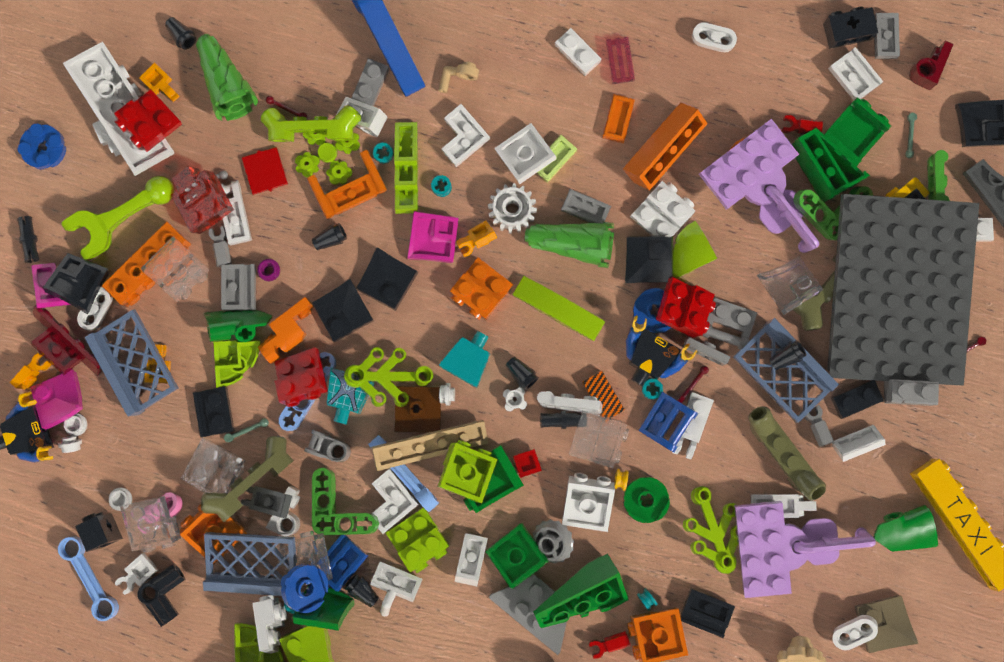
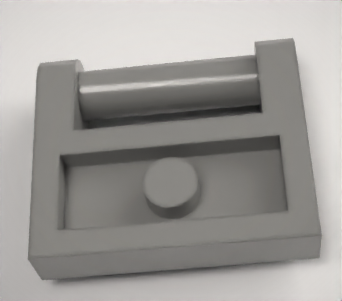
[703,298,757,349]

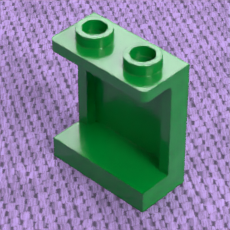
[824,97,892,166]
[463,445,524,513]

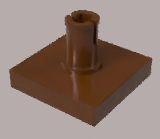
[394,386,441,433]

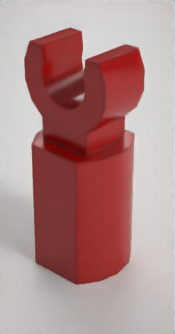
[781,115,823,134]
[588,631,631,659]

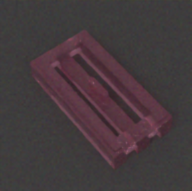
[606,37,635,84]

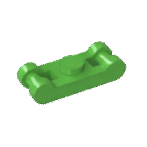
[927,150,950,201]

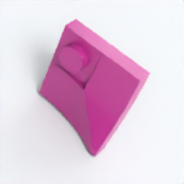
[407,212,459,263]
[30,370,83,430]

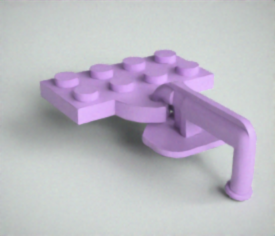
[699,119,819,253]
[734,501,876,598]

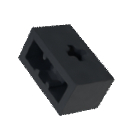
[823,6,879,49]
[75,512,123,552]

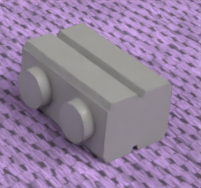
[884,379,939,406]

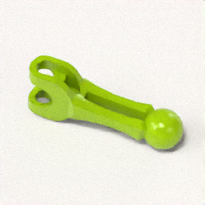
[61,176,174,260]

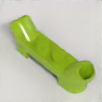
[261,105,361,142]

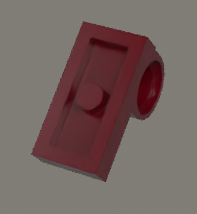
[909,40,954,90]

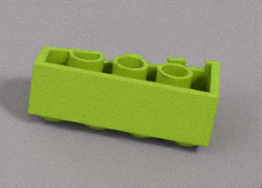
[279,625,334,662]

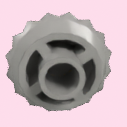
[533,519,574,564]

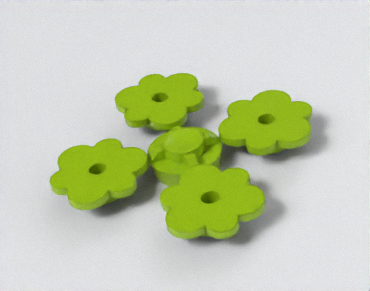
[295,132,360,185]

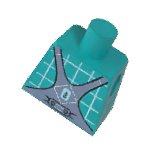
[327,368,375,425]

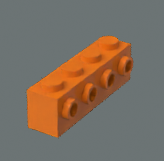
[623,102,708,190]
[102,222,191,307]

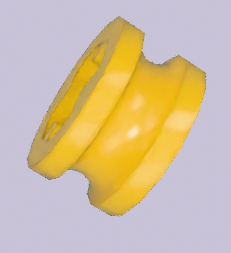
[614,469,629,491]

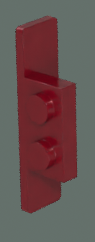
[31,305,101,376]

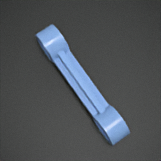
[368,435,439,512]
[58,536,119,621]

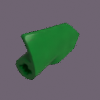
[204,310,273,342]
[873,505,938,552]

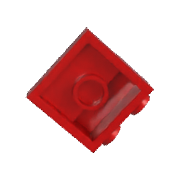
[114,89,182,152]
[656,277,716,338]
[274,347,328,407]

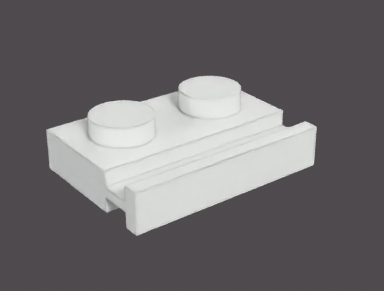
[828,47,883,101]

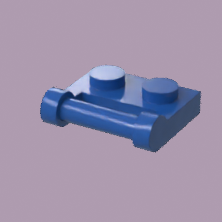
[639,392,698,453]

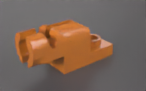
[258,297,314,364]

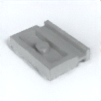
[221,264,256,311]

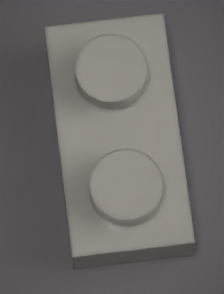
[874,13,900,59]
[351,58,389,106]

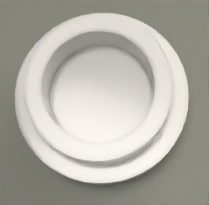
[439,383,455,406]
[64,413,87,436]
[58,436,82,453]
[108,488,132,511]

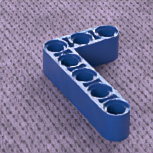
[352,0,426,97]

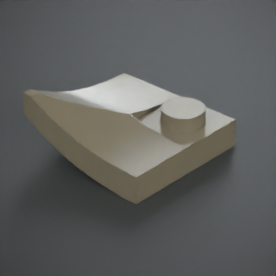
[855,595,918,653]

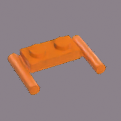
[307,150,387,219]

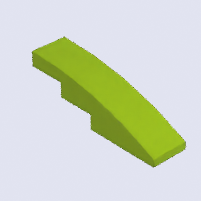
[394,122,418,214]
[512,276,605,341]

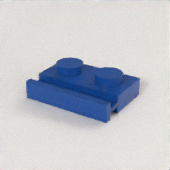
[315,535,368,592]

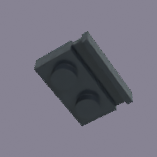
[193,386,235,437]
[680,588,735,638]

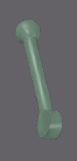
[905,113,917,158]
[224,418,269,442]

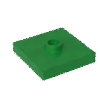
[485,523,549,589]

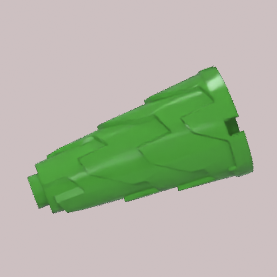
[196,34,258,121]
[525,221,614,268]

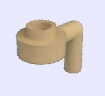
[438,62,479,93]

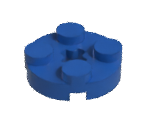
[18,124,66,170]
[633,288,671,334]
[281,564,328,613]

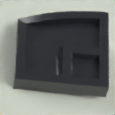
[955,100,1004,147]
[625,236,673,283]
[356,247,418,311]
[43,253,109,314]
[312,279,374,343]

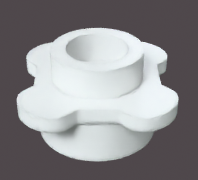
[503,387,527,411]

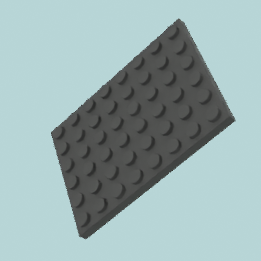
[827,194,979,386]

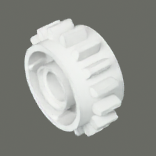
[488,183,537,234]

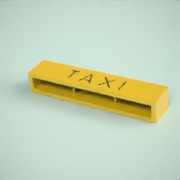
[910,459,1004,592]

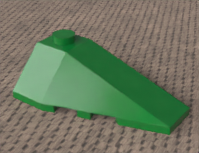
[533,553,629,628]

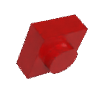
[513,449,542,478]

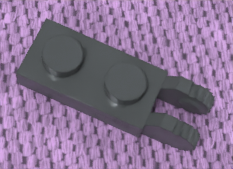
[241,486,292,519]

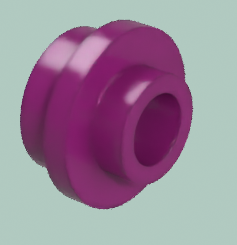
[257,259,280,282]

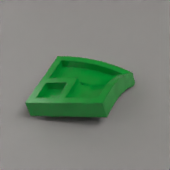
[293,584,355,631]

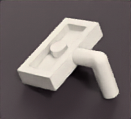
[370,562,422,617]

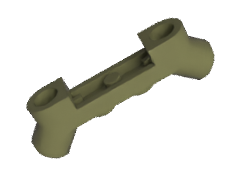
[792,255,836,331]
[748,406,826,501]
[201,436,294,522]

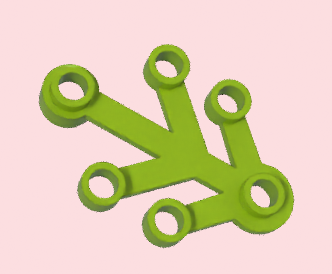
[344,347,433,407]
[683,486,738,574]

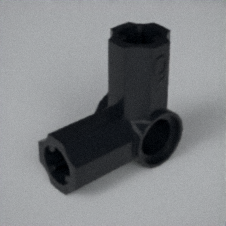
[137,563,186,627]

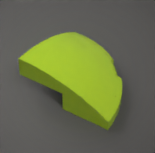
[673,221,717,279]
[213,339,260,388]
[234,623,284,662]

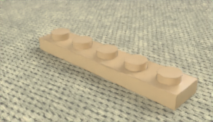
[371,420,488,471]

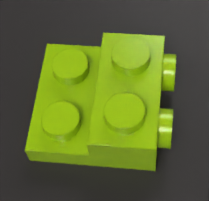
[437,440,497,503]
[386,508,450,573]

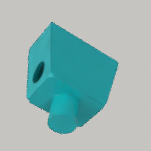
[439,331,490,388]

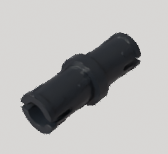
[17,216,39,263]
[540,411,587,429]

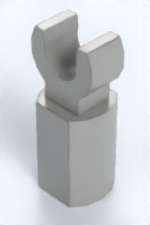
[208,226,232,267]
[805,405,834,447]

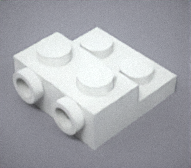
[630,181,695,236]
[562,473,615,532]
[253,595,287,654]

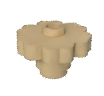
[777,636,826,662]

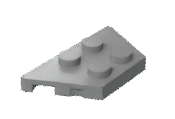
[489,574,567,655]

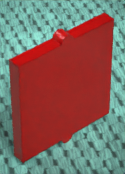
[242,147,288,195]

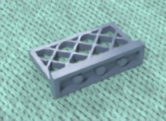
[85,310,179,417]
[733,318,839,423]
[203,532,296,596]

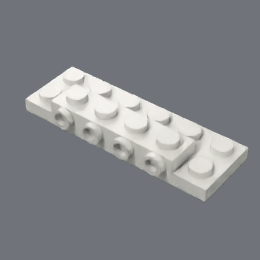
[63,42,174,176]

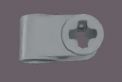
[304,429,351,462]

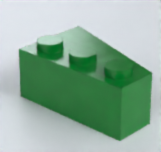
[792,128,870,203]

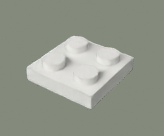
[494,123,557,184]

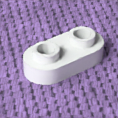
[692,23,737,53]
[77,287,113,331]
[833,615,878,650]

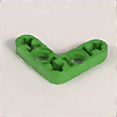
[793,186,873,240]
[312,468,379,535]

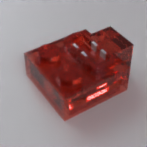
[171,166,234,234]

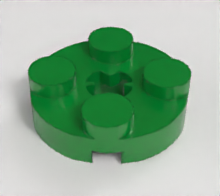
[623,477,670,523]

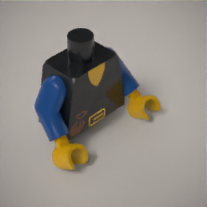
[626,315,697,386]
[0,391,54,463]

